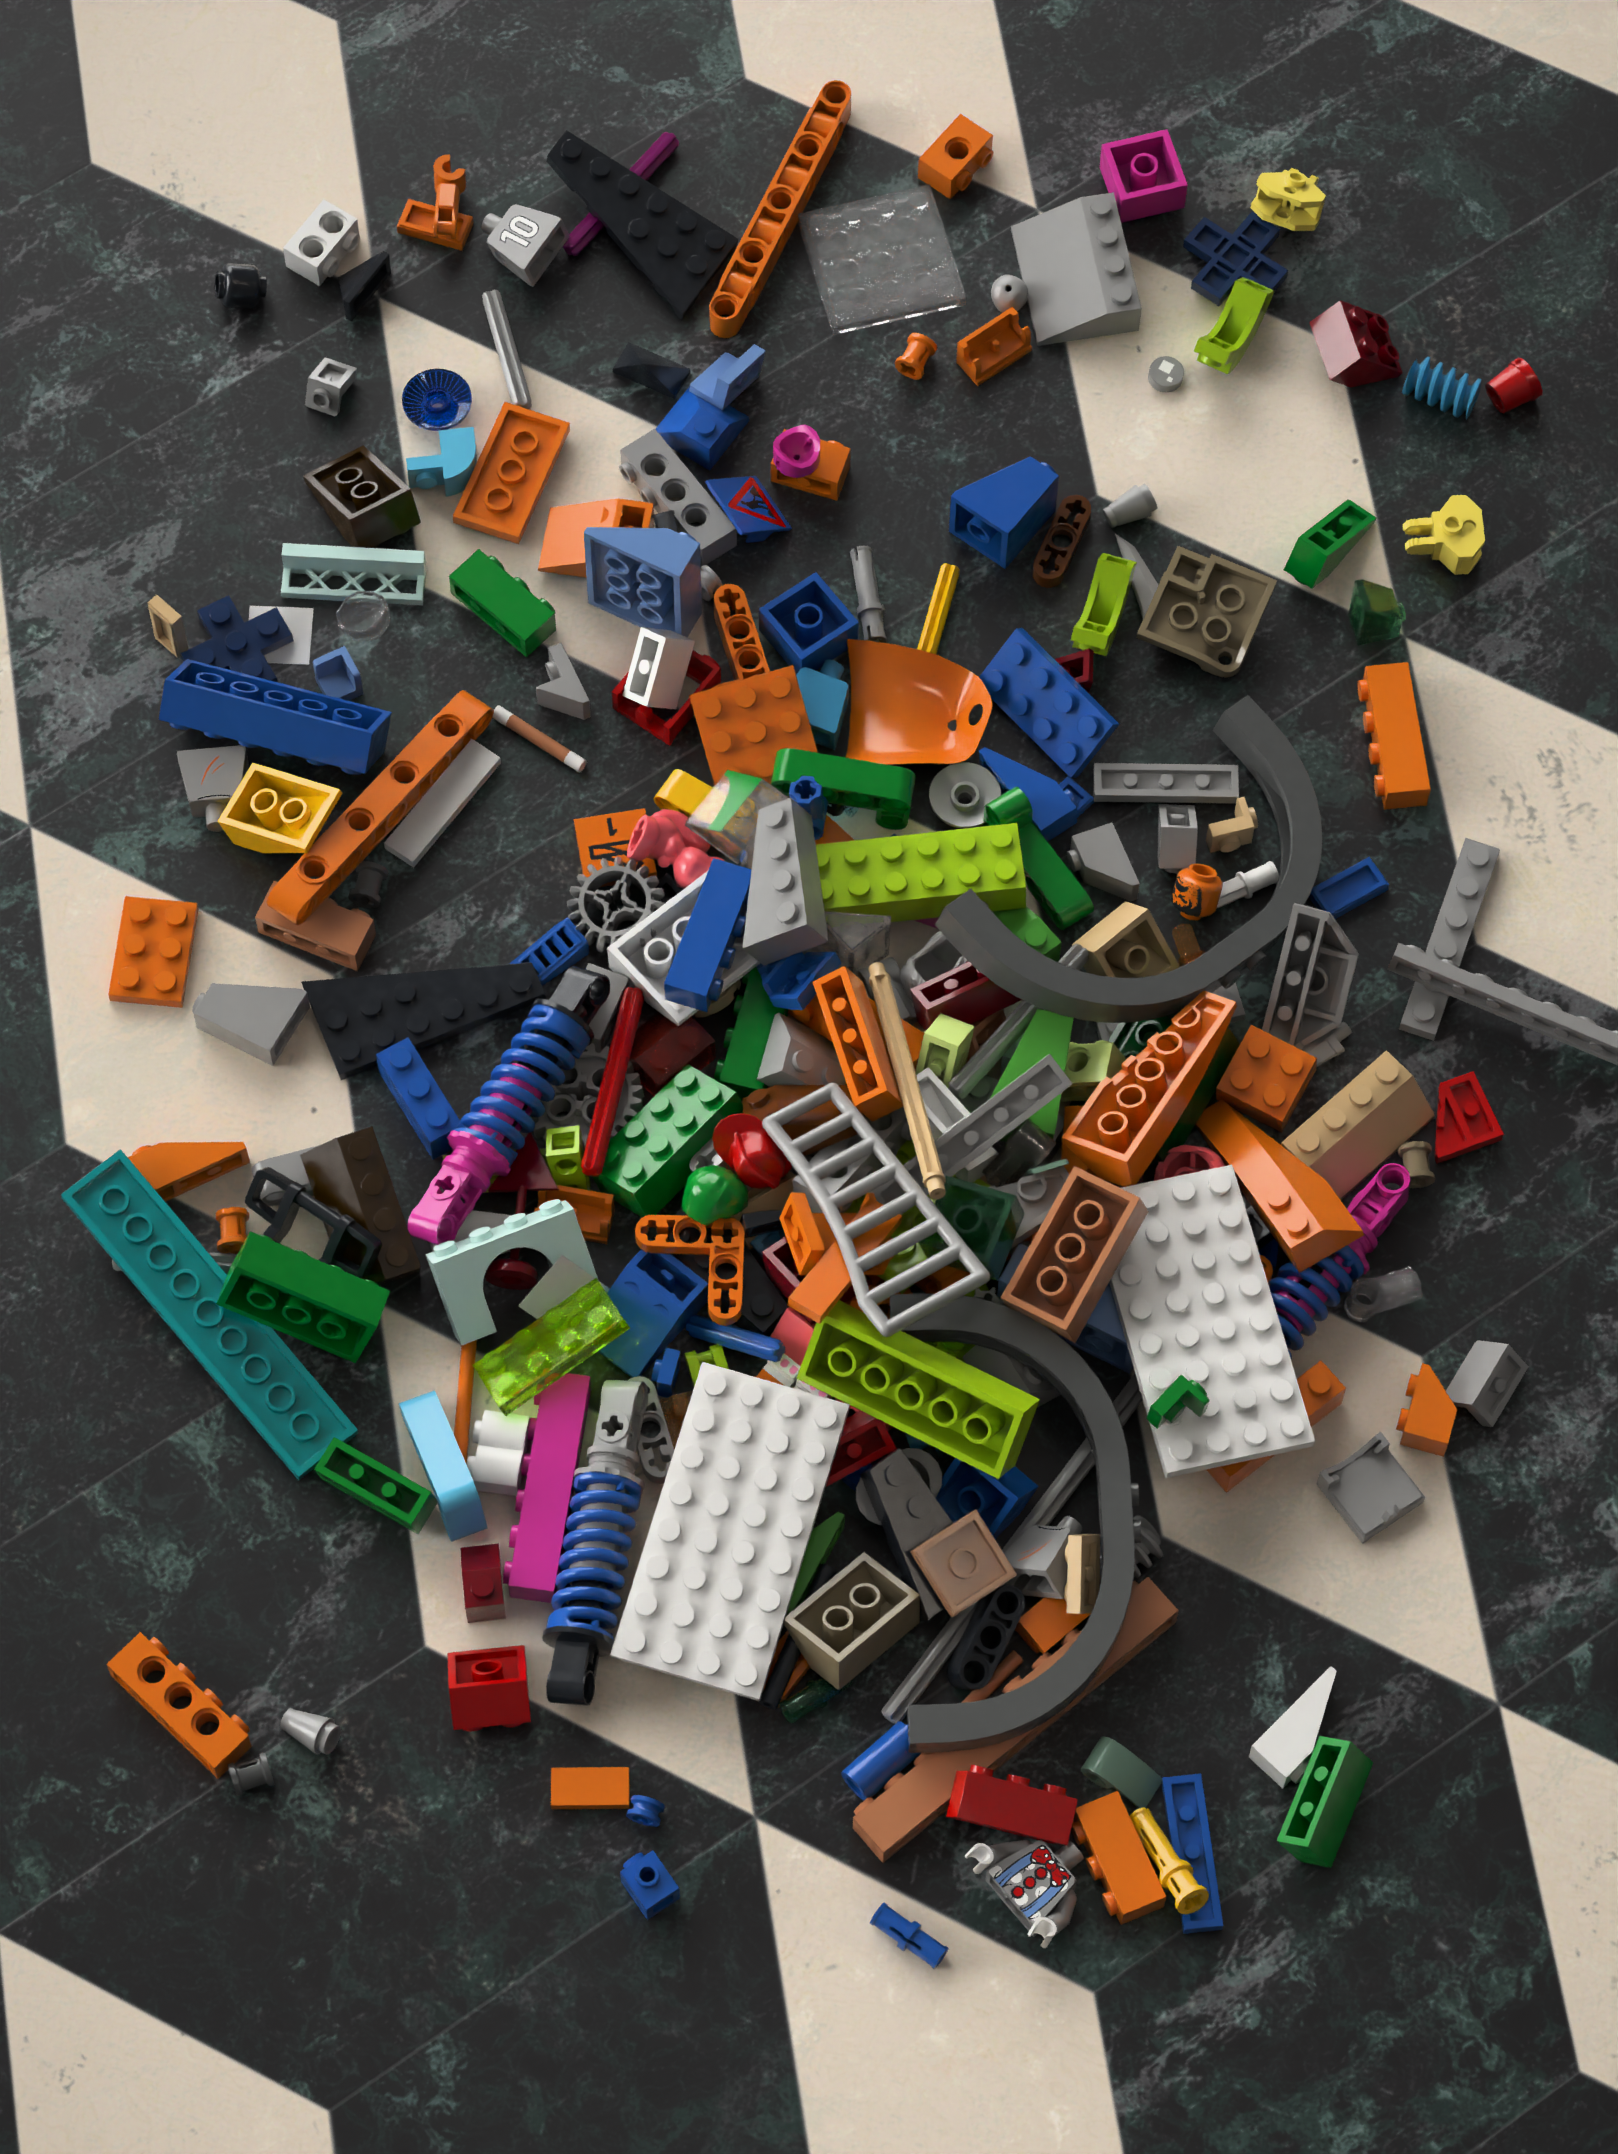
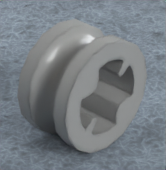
[701,565,723,601]

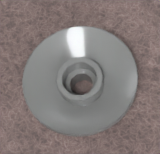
[929,762,1001,829]

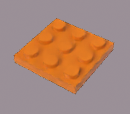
[689,665,818,795]

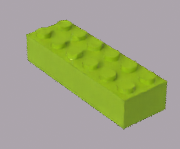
[816,823,1026,929]
[796,1300,1040,1479]

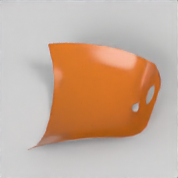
[845,639,993,765]

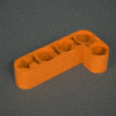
[713,584,770,688]

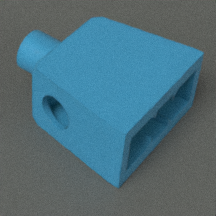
[796,659,849,750]

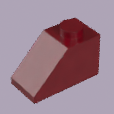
[460,1543,506,1623]

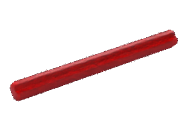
[581,987,644,1177]

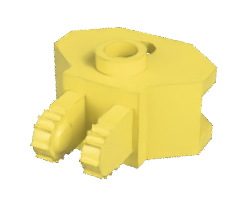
[1250,168,1326,231]
[1403,495,1485,575]

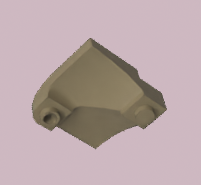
[1136,546,1277,678]

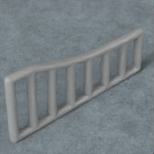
[762,1083,990,1337]

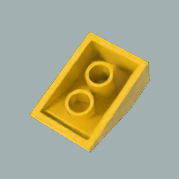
[217,762,342,853]

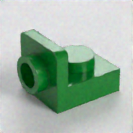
[1146,1375,1210,1429]

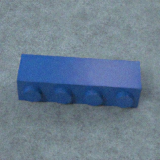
[664,858,752,1012]

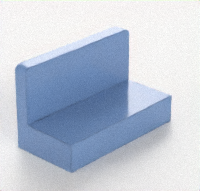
[689,344,766,410]

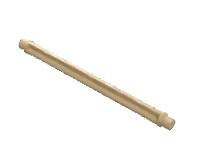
[868,962,946,1199]

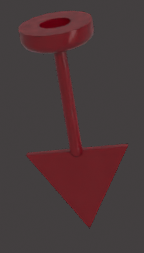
[485,1133,559,1290]

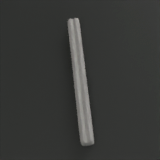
[948,944,1089,1099]

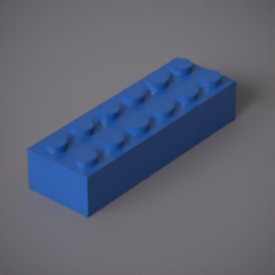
[159,659,392,775]

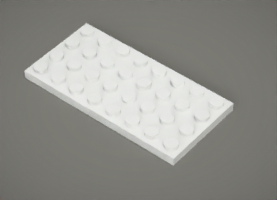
[1109,1165,1315,1478]
[610,1362,850,1701]

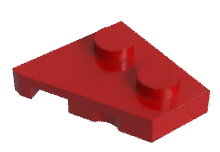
[1435,1071,1504,1164]

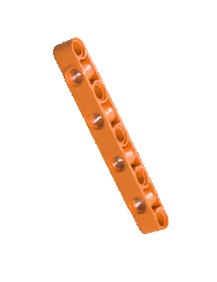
[709,80,851,338]
[267,690,494,925]

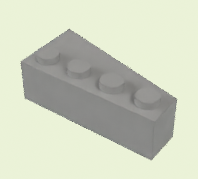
[743,797,828,966]

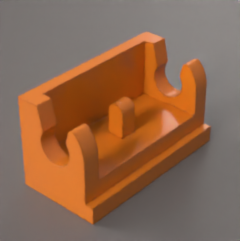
[956,307,1032,386]
[534,1185,615,1244]
[1015,1597,1091,1654]

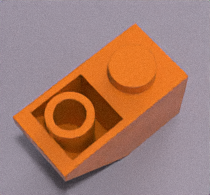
[1396,1363,1457,1457]

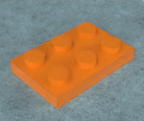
[108,896,199,1008]

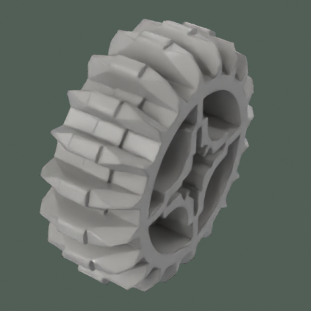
[567,856,665,953]

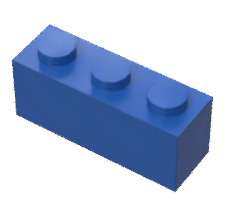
[376,1037,460,1160]

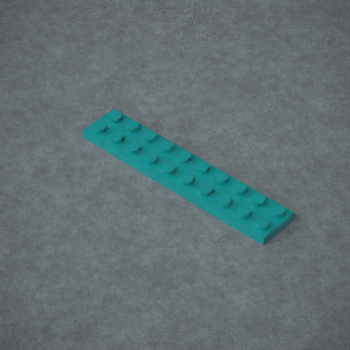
[61,1149,358,1480]

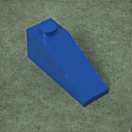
[979,747,1079,842]

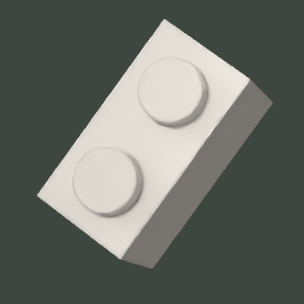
[622,627,695,709]

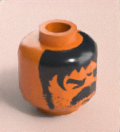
[1171,863,1223,920]

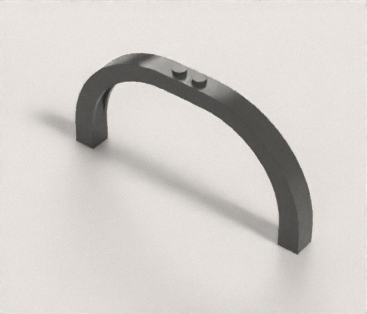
[935,695,1323,1023]
[889,1293,1141,1753]

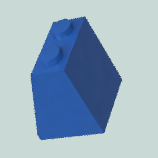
[949,456,1059,569]

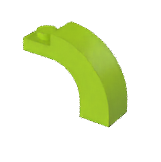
[1194,277,1275,374]
[1071,553,1137,656]

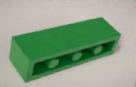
[714,967,788,1101]

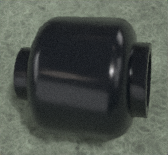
[214,263,267,309]

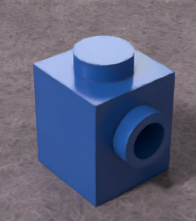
[620,1850,680,1920]

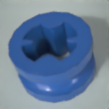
[626,1795,665,1827]

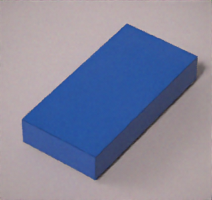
[1309,857,1389,919]

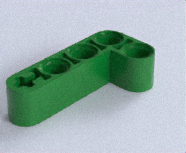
[771,748,916,830]
[983,787,1094,930]

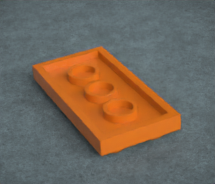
[453,402,570,544]

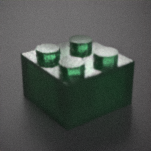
[919,1175,1025,1281]

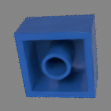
[759,572,859,675]

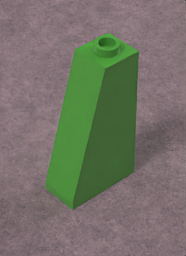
[990,1009,1074,1150]

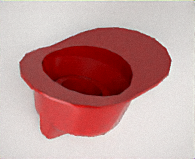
[712,1113,792,1189]

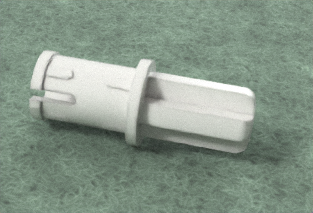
[1217,861,1280,908]

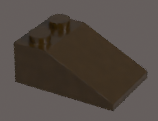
[303,445,421,548]

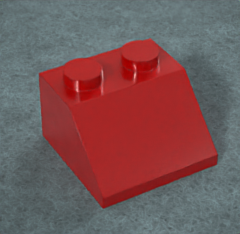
[447,1645,531,1732]

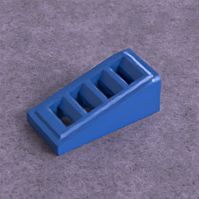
[510,917,589,986]

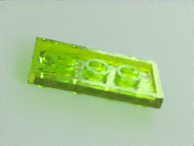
[473,1278,630,1416]

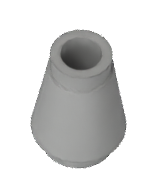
[1103,484,1158,528]
[280,1708,341,1755]

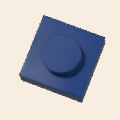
[651,1348,681,1399]

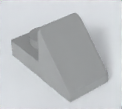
[536,643,591,720]

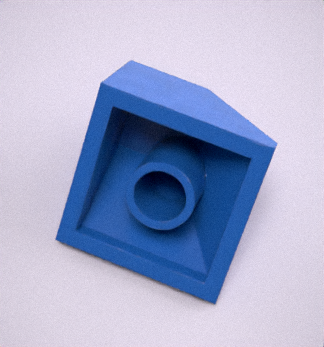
[656,386,749,471]

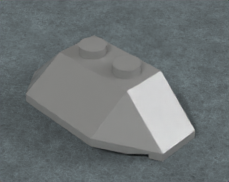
[1262,903,1359,1049]

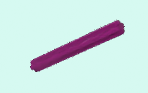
[563,132,679,256]

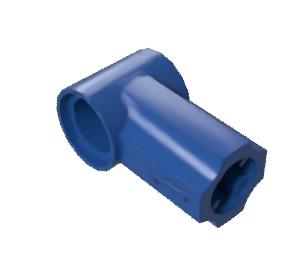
[789,776,828,840]

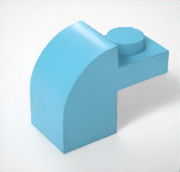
[406,427,477,497]

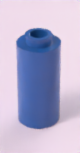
[841,1721,921,1801]

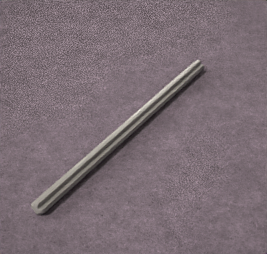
[881,1374,1143,1724]

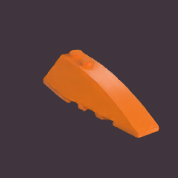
[1062,990,1237,1187]
[1195,1100,1364,1273]

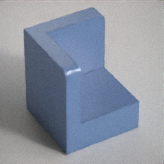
[313,646,363,701]

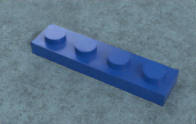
[1161,1773,1223,1934]

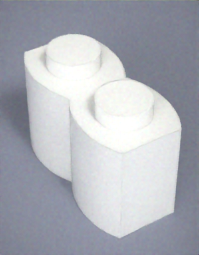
[467,1410,530,1496]

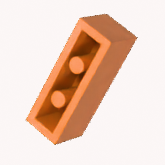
[1071,1791,1166,1925]

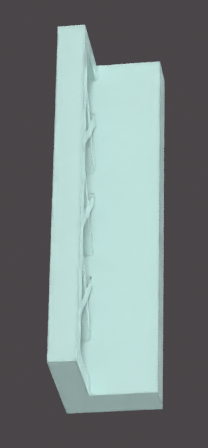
[281,543,427,606]

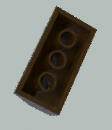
[300,1126,421,1286]

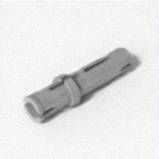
[850,546,887,643]

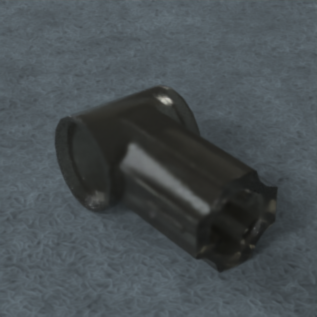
[982,1118,1056,1188]

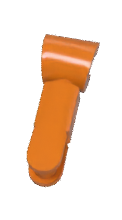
[433,154,466,239]

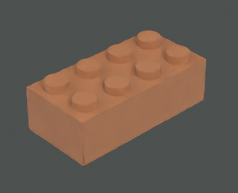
[1000,1166,1149,1343]

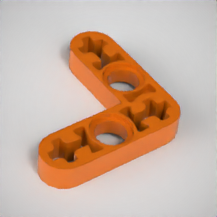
[635,1215,745,1326]

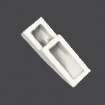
[916,1067,998,1187]

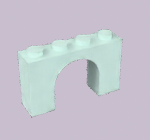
[425,1199,599,1345]

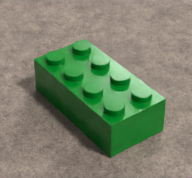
[592,1064,743,1218]
[216,1231,390,1363]

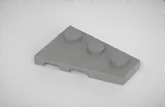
[948,1166,1069,1261]

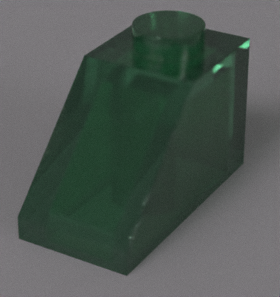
[1348,579,1406,645]

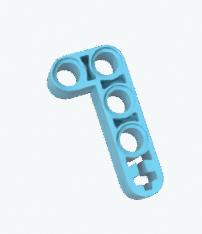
[399,1390,488,1542]

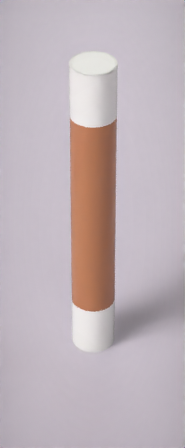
[493,705,587,773]

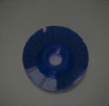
[402,369,472,431]

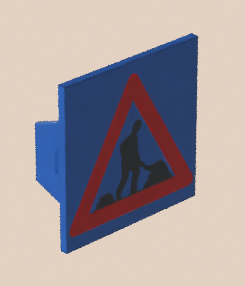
[705,476,792,543]

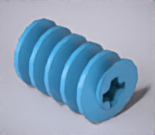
[1402,356,1482,420]

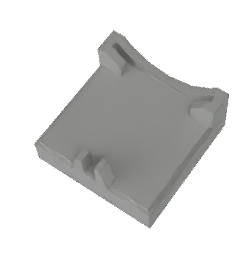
[1317,1432,1425,1544]

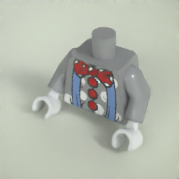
[965,1840,1084,1948]

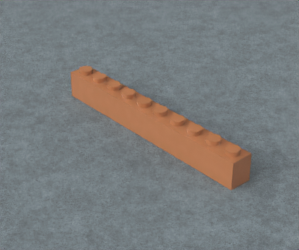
[852,1577,1179,1863]

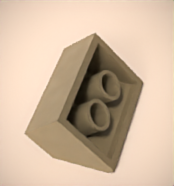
[783,1552,920,1690]

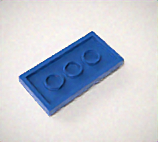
[979,628,1119,778]

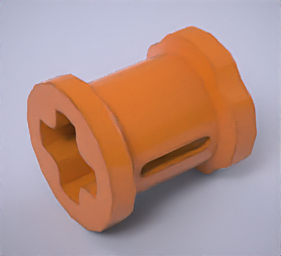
[895,333,937,380]
[216,1207,249,1254]

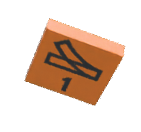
[574,808,657,887]

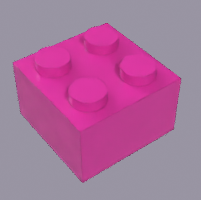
[1099,129,1188,223]

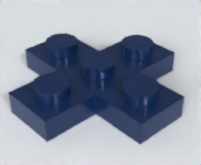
[1183,212,1288,306]
[181,595,294,682]

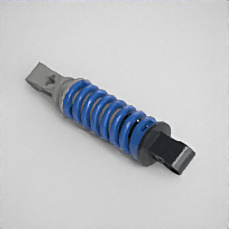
[542,1380,648,1706]

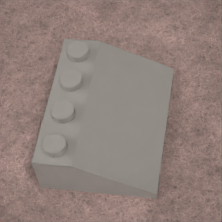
[1011,192,1142,346]

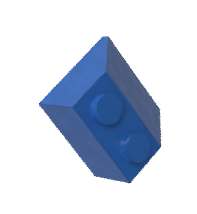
[936,1458,1039,1539]

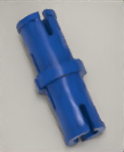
[870,1902,949,1969]

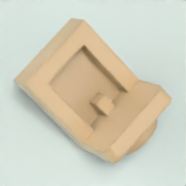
[1206,797,1258,853]

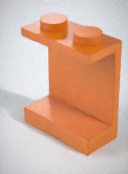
[779,1193,894,1275]

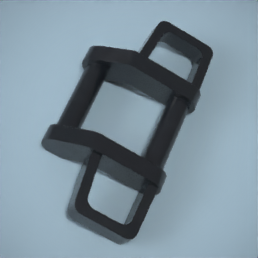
[245,1167,382,1278]

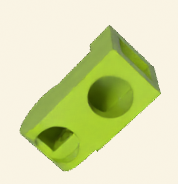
[546,1125,590,1190]

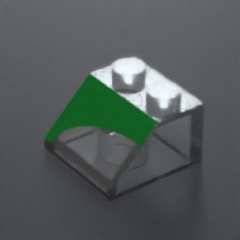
[685,770,788,867]

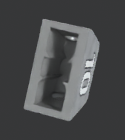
[481,204,570,287]

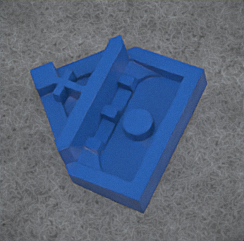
[756,952,842,1010]

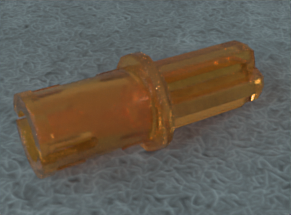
[1172,923,1206,967]

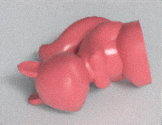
[627,809,724,888]

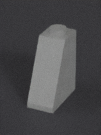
[192,983,310,1066]

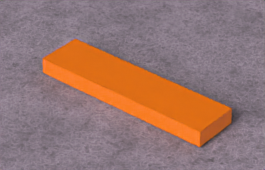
[787,1197,902,1324]

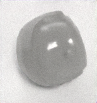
[991,275,1028,313]

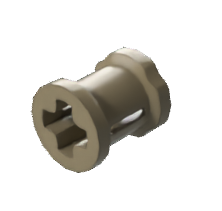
[1398,1141,1435,1188]

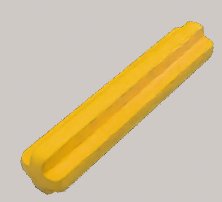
[917,563,959,654]

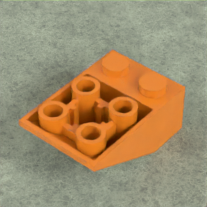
[538,498,654,578]

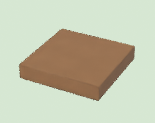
[910,1509,1017,1617]

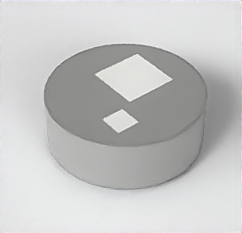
[1148,356,1184,392]

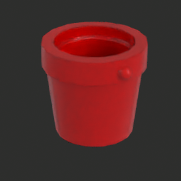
[1485,357,1543,414]

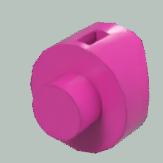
[773,424,820,478]

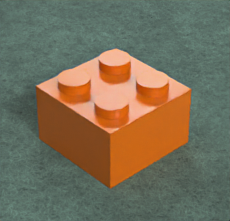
[1216,1025,1317,1133]

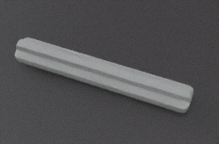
[482,289,532,409]

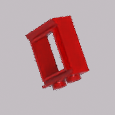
[612,650,721,746]

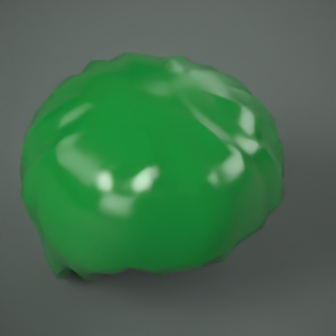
[682,1165,749,1226]

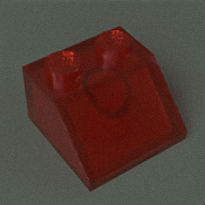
[629,1012,715,1096]

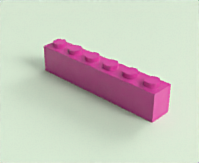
[503,1370,592,1603]

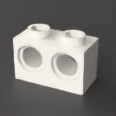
[283,199,360,286]

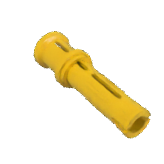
[1130,1807,1209,1914]

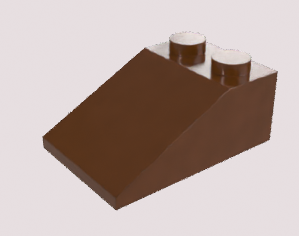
[742,1085,866,1156]

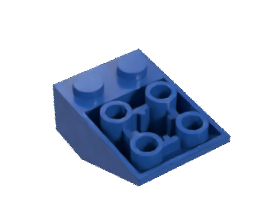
[578,1239,708,1378]

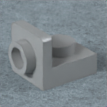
[305,357,357,416]

